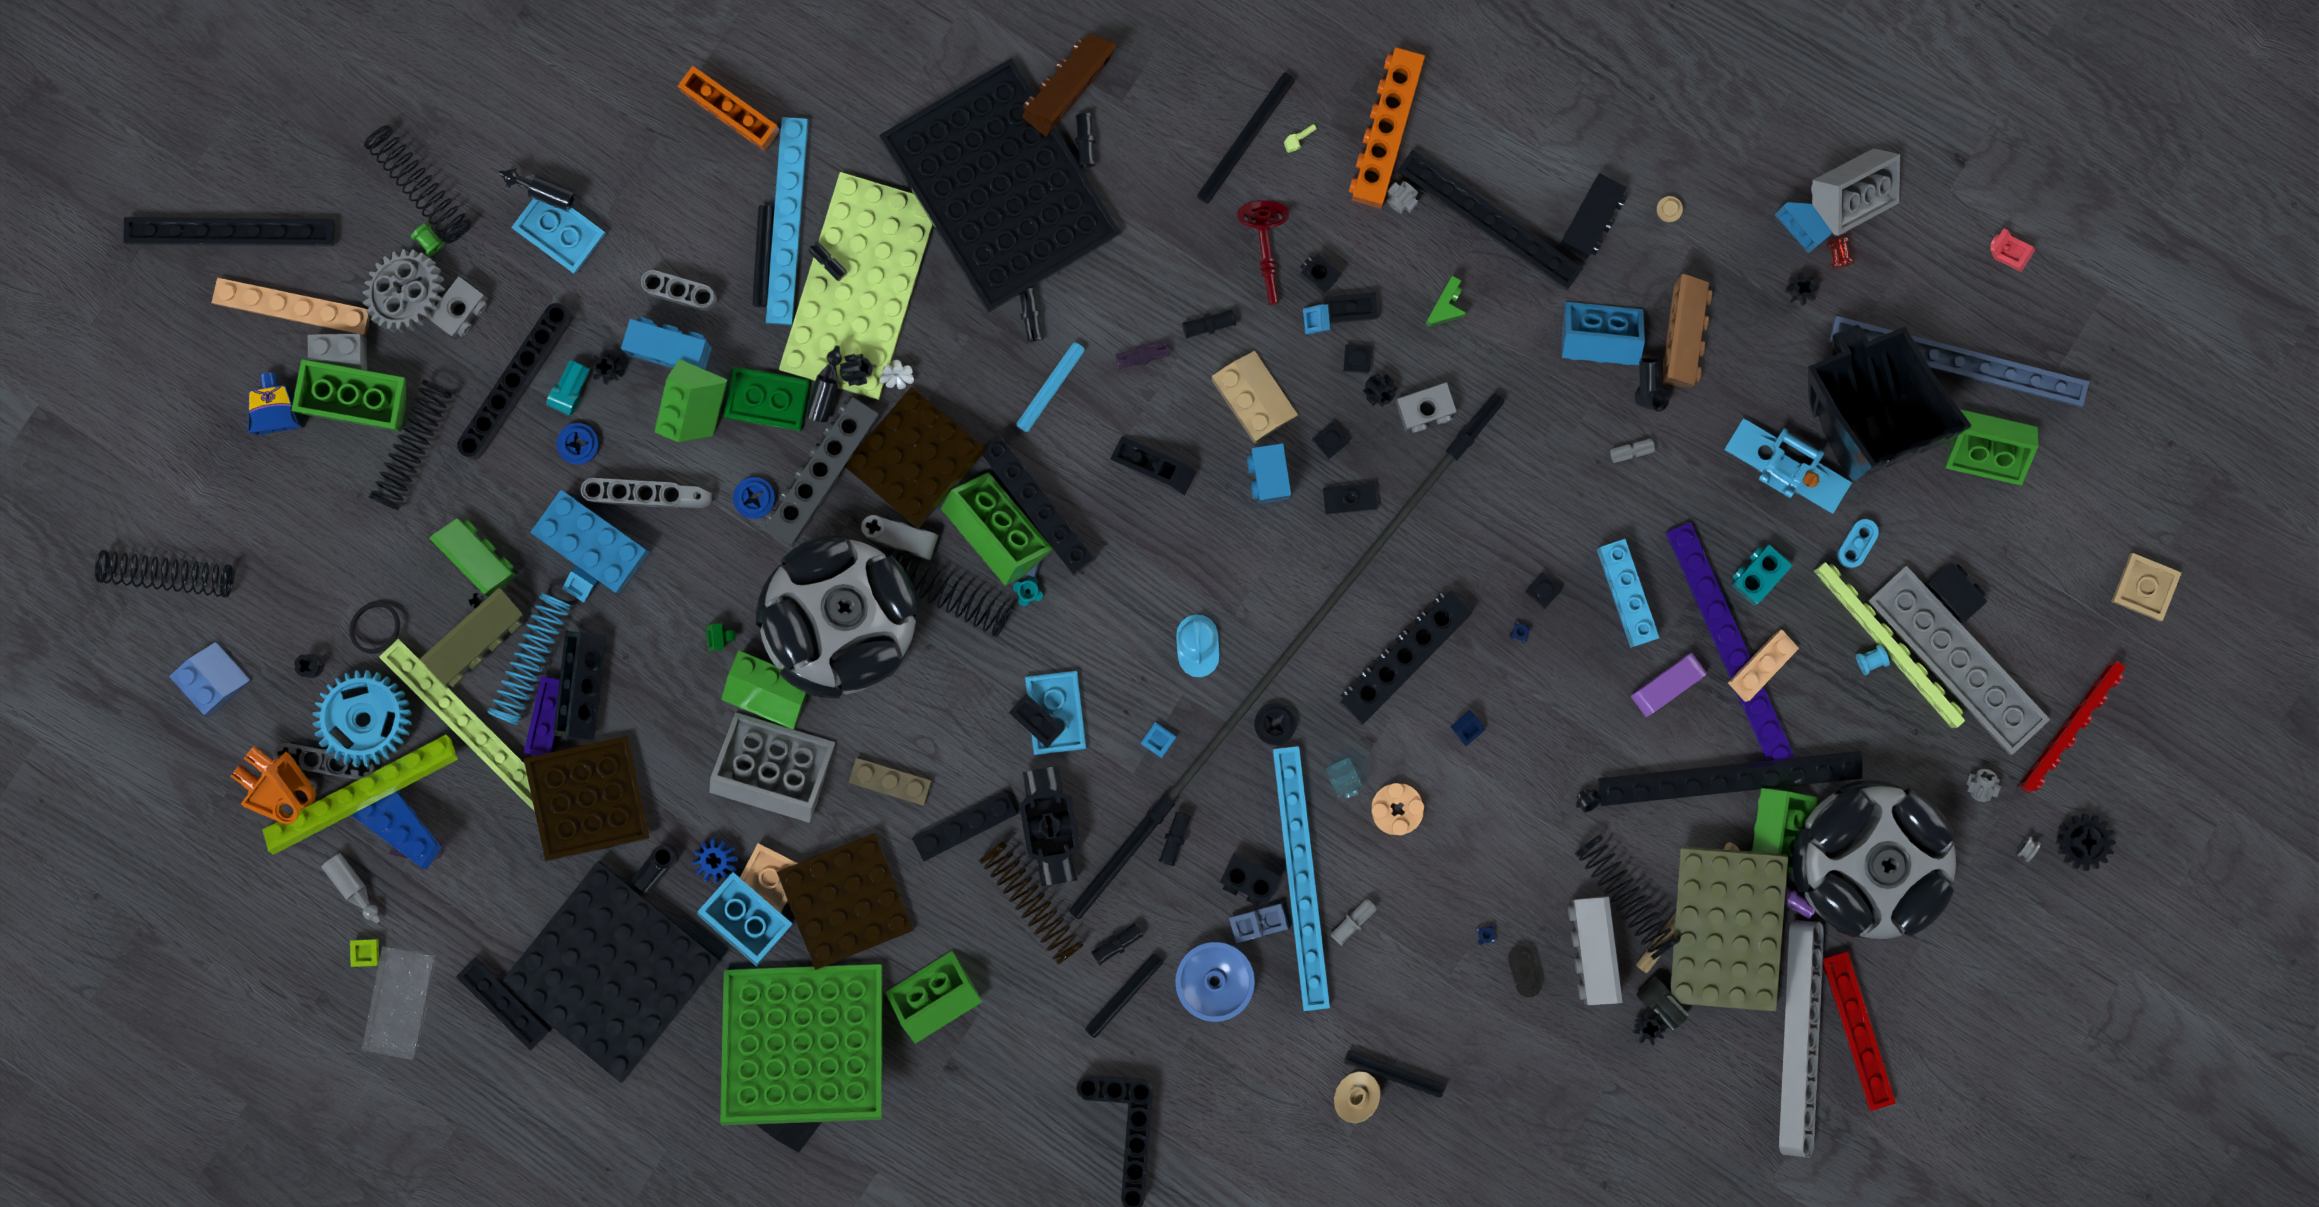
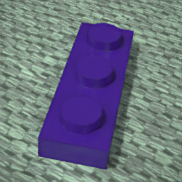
[524,676,559,756]

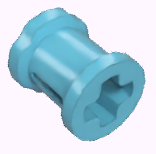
[1856,644,1890,676]

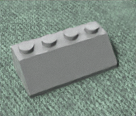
[1811,148,1900,236]
[1568,896,1623,1005]

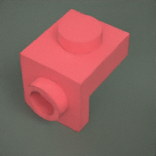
[1990,228,2035,272]

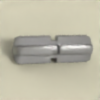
[1610,439,1655,463]

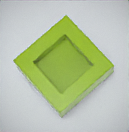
[350,939,379,967]

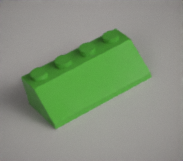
[291,359,406,432]
[941,472,1053,586]

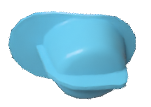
[1176,614,1220,677]

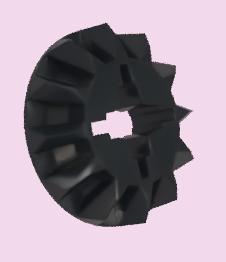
[1254,703,1296,745]

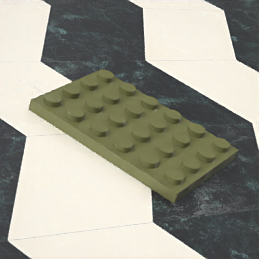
[1670,846,1788,1012]

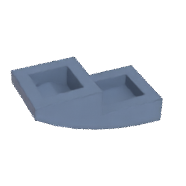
[1229,903,1290,943]

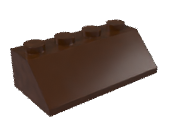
[1022,34,1117,137]

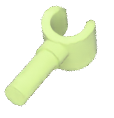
[1284,124,1317,153]

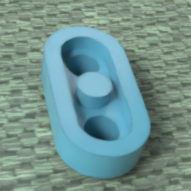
[1837,519,1879,568]

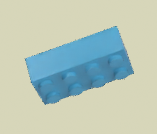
[530,490,651,595]

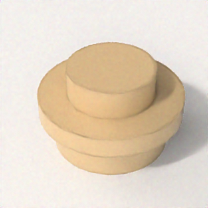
[1656,196,1683,223]

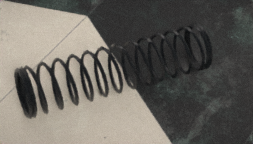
[364,125,472,244]
[368,379,453,511]
[94,549,234,598]
[891,550,1011,638]
[1575,834,1680,960]

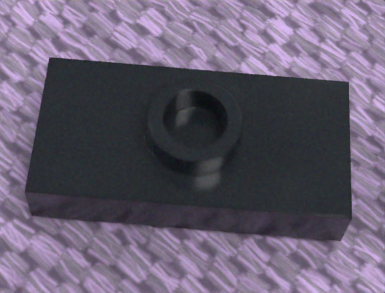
[1323,483,1378,515]

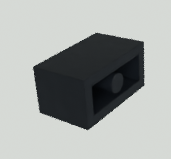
[1924,562,1988,623]

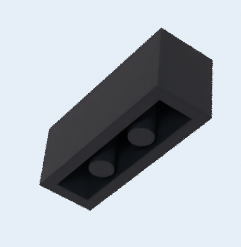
[1559,173,1627,260]

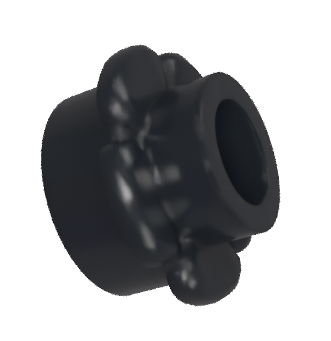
[1576,789,1601,813]

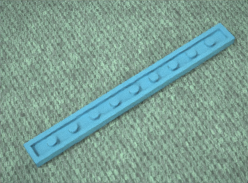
[1273,746,1330,1011]

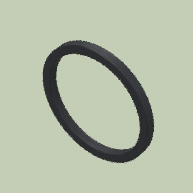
[349,602,400,654]

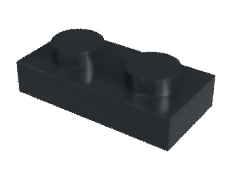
[1324,292,1378,324]
[1009,693,1065,748]

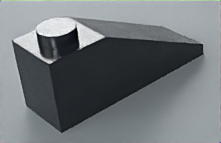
[1110,436,1196,496]

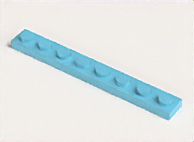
[766,117,808,326]

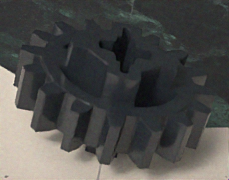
[2056,814,2116,871]

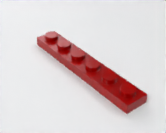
[2017,661,2126,793]
[1823,951,1896,1111]

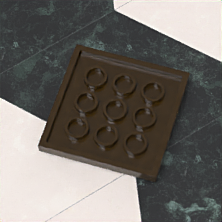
[844,387,986,529]
[523,736,650,862]
[777,833,914,970]

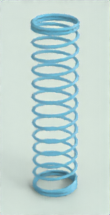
[487,593,571,725]

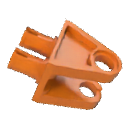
[230,746,316,824]

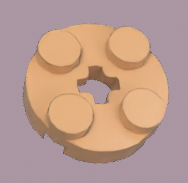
[1371,783,1424,835]

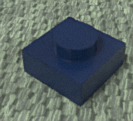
[1450,710,1486,746]

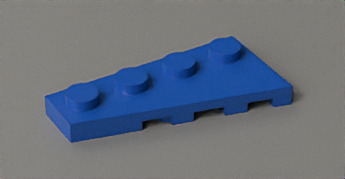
[353,790,441,870]

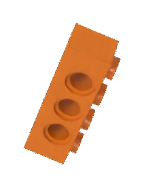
[677,65,780,152]

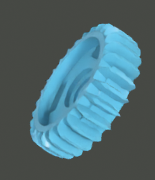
[312,670,412,767]

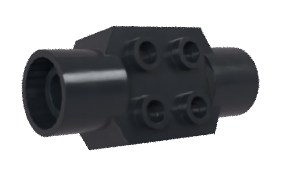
[1019,766,1081,886]

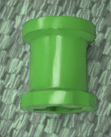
[410,222,445,257]

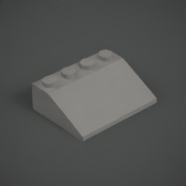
[709,712,835,823]

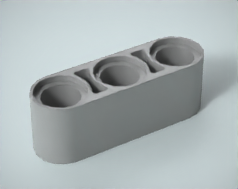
[641,270,717,311]

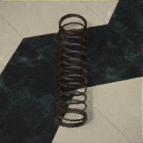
[978,841,1084,965]

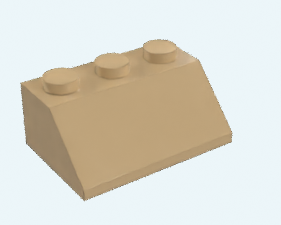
[1211,351,1298,444]

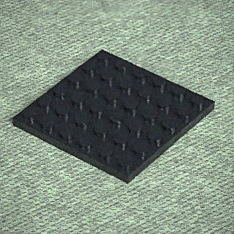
[500,861,721,1083]

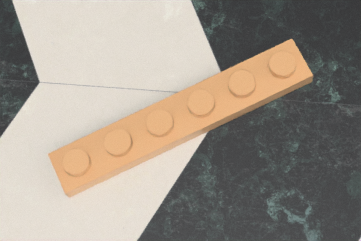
[212,278,371,336]

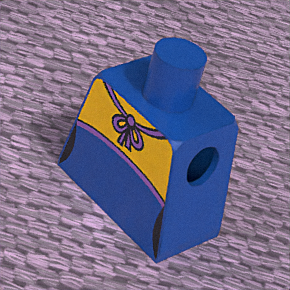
[248,372,304,436]

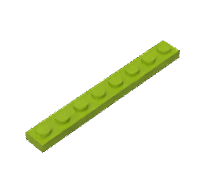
[262,735,458,855]

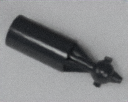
[498,166,576,212]
[805,345,842,422]

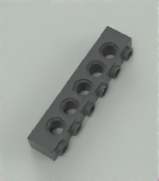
[765,397,880,546]

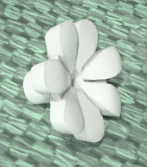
[880,360,914,389]

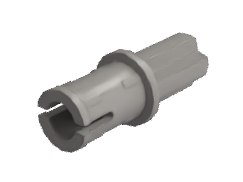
[1330,899,1377,946]

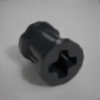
[294,654,324,678]

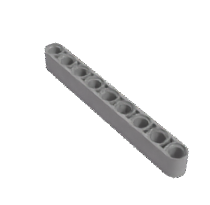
[1779,920,1824,1158]

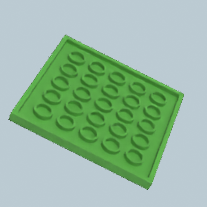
[720,964,882,1125]

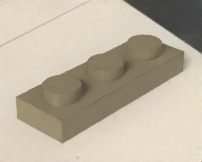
[848,758,932,806]

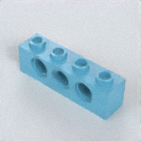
[1597,539,1659,648]

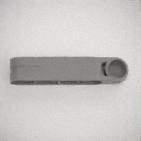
[581,478,712,508]

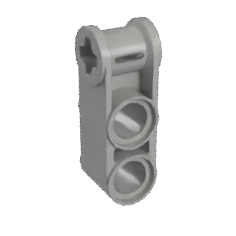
[861,515,938,560]

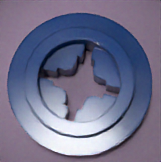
[557,423,599,465]
[733,477,775,519]

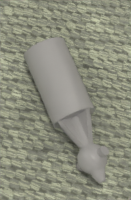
[321,853,380,924]

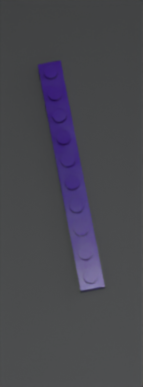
[1665,522,1795,761]

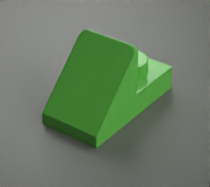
[1425,276,1467,327]

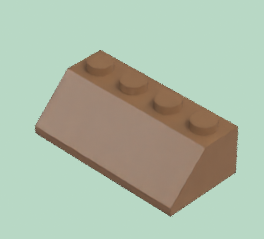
[1662,274,1712,388]

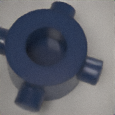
[1509,621,1531,643]
[1476,924,1497,945]

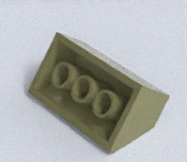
[420,588,525,689]

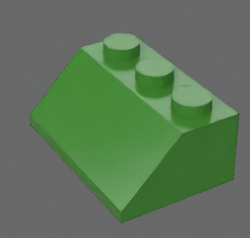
[655,359,727,442]
[1945,410,2039,486]
[429,518,517,596]
[721,650,809,730]
[1751,788,1817,873]
[885,951,982,1044]

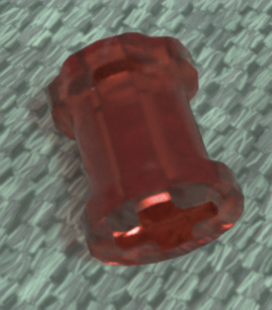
[1826,238,1855,269]

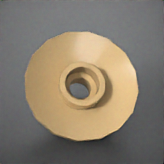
[1334,1071,1381,1124]

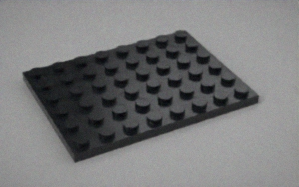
[879,58,1121,313]

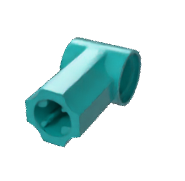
[546,360,591,416]

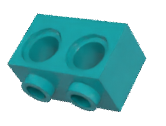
[1731,545,1793,606]

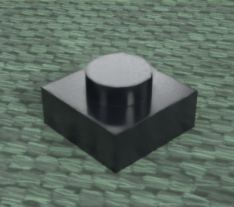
[1343,345,1371,374]
[1312,423,1349,460]
[1525,573,1562,609]

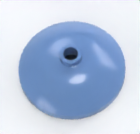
[1175,942,1255,1022]

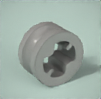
[2016,836,2041,862]

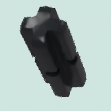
[808,242,847,281]

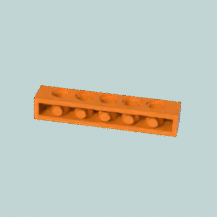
[1348,47,1425,209]

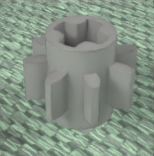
[1386,181,1418,214]
[1967,769,2001,802]

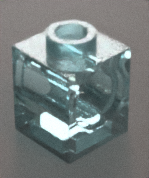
[1325,757,1363,800]

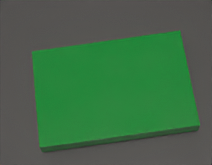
[723,367,810,432]

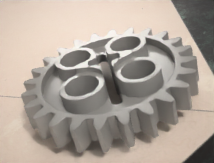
[363,249,445,333]

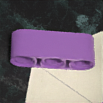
[1631,653,1707,717]

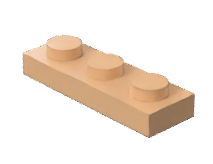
[1728,629,1799,702]

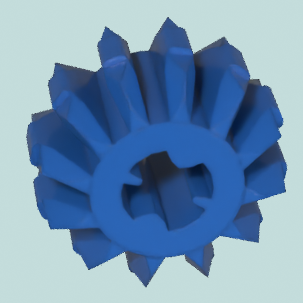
[692,838,738,883]

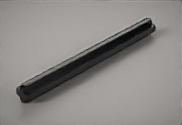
[1197,72,1295,204]

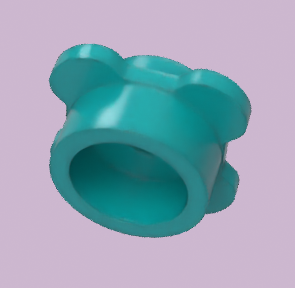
[1013,577,1043,606]

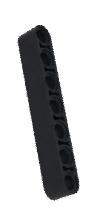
[457,303,572,459]

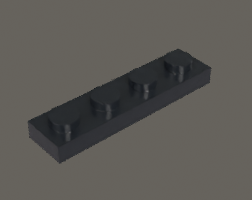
[912,791,1017,862]
[456,958,550,1051]

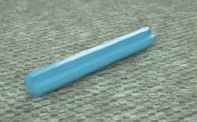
[1017,342,1085,432]

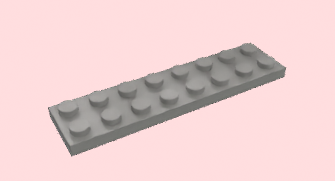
[1866,566,2050,755]

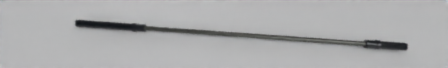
[1069,393,1504,919]

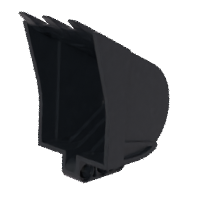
[1808,325,1971,480]

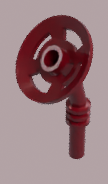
[1237,201,1289,305]

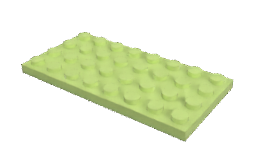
[779,172,933,400]

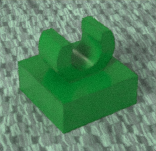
[706,623,735,652]

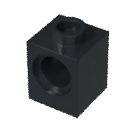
[1300,253,1341,296]

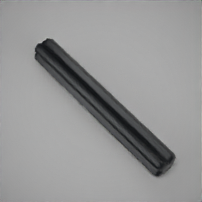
[752,205,773,308]
[1085,954,1163,1038]
[1344,1050,1445,1098]

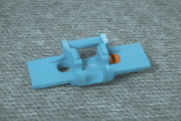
[1724,418,1852,514]

